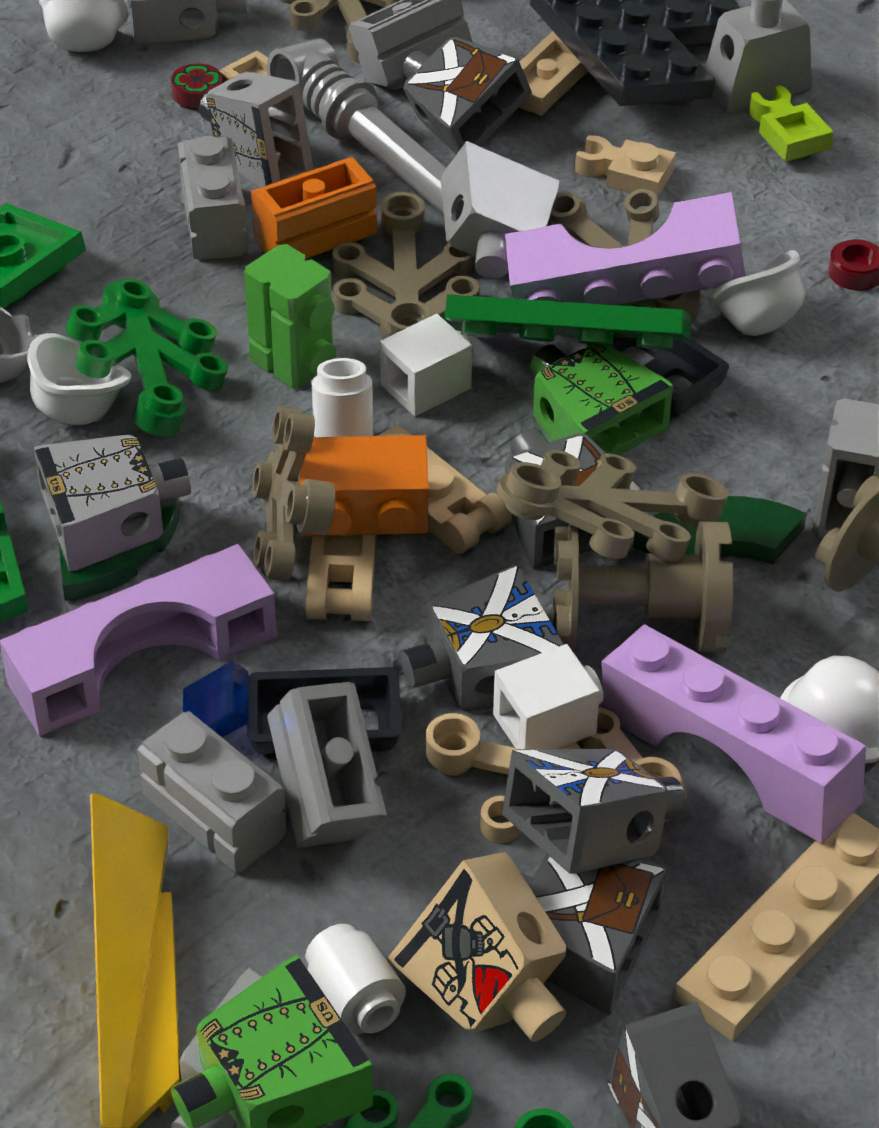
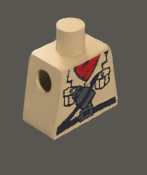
[388,852,566,1042]

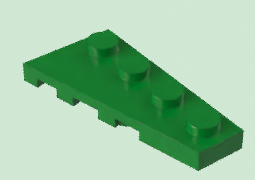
[445,294,691,350]

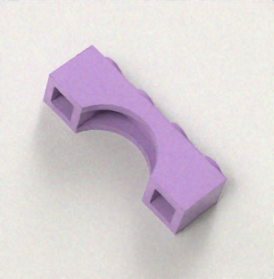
[505,192,746,305]
[0,544,277,737]
[602,624,866,844]

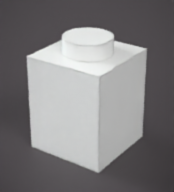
[380,314,474,417]
[493,644,603,749]

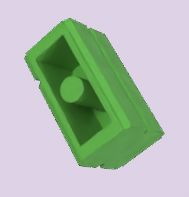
[244,244,336,389]

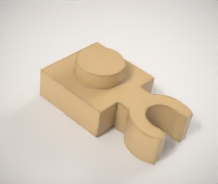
[575,135,676,198]

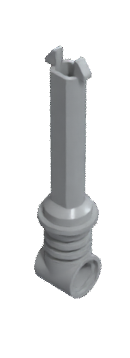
[267,39,446,216]

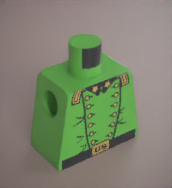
[530,344,673,455]
[171,955,373,1128]

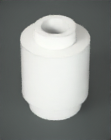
[312,358,374,437]
[305,924,406,1034]

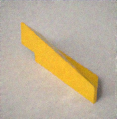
[90,794,181,1128]

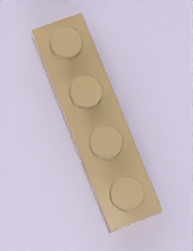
[674,812,879,1042]

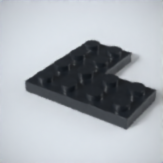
[530,0,740,106]

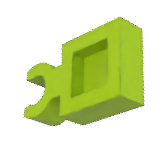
[749,85,834,162]

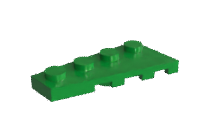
[0,203,86,309]

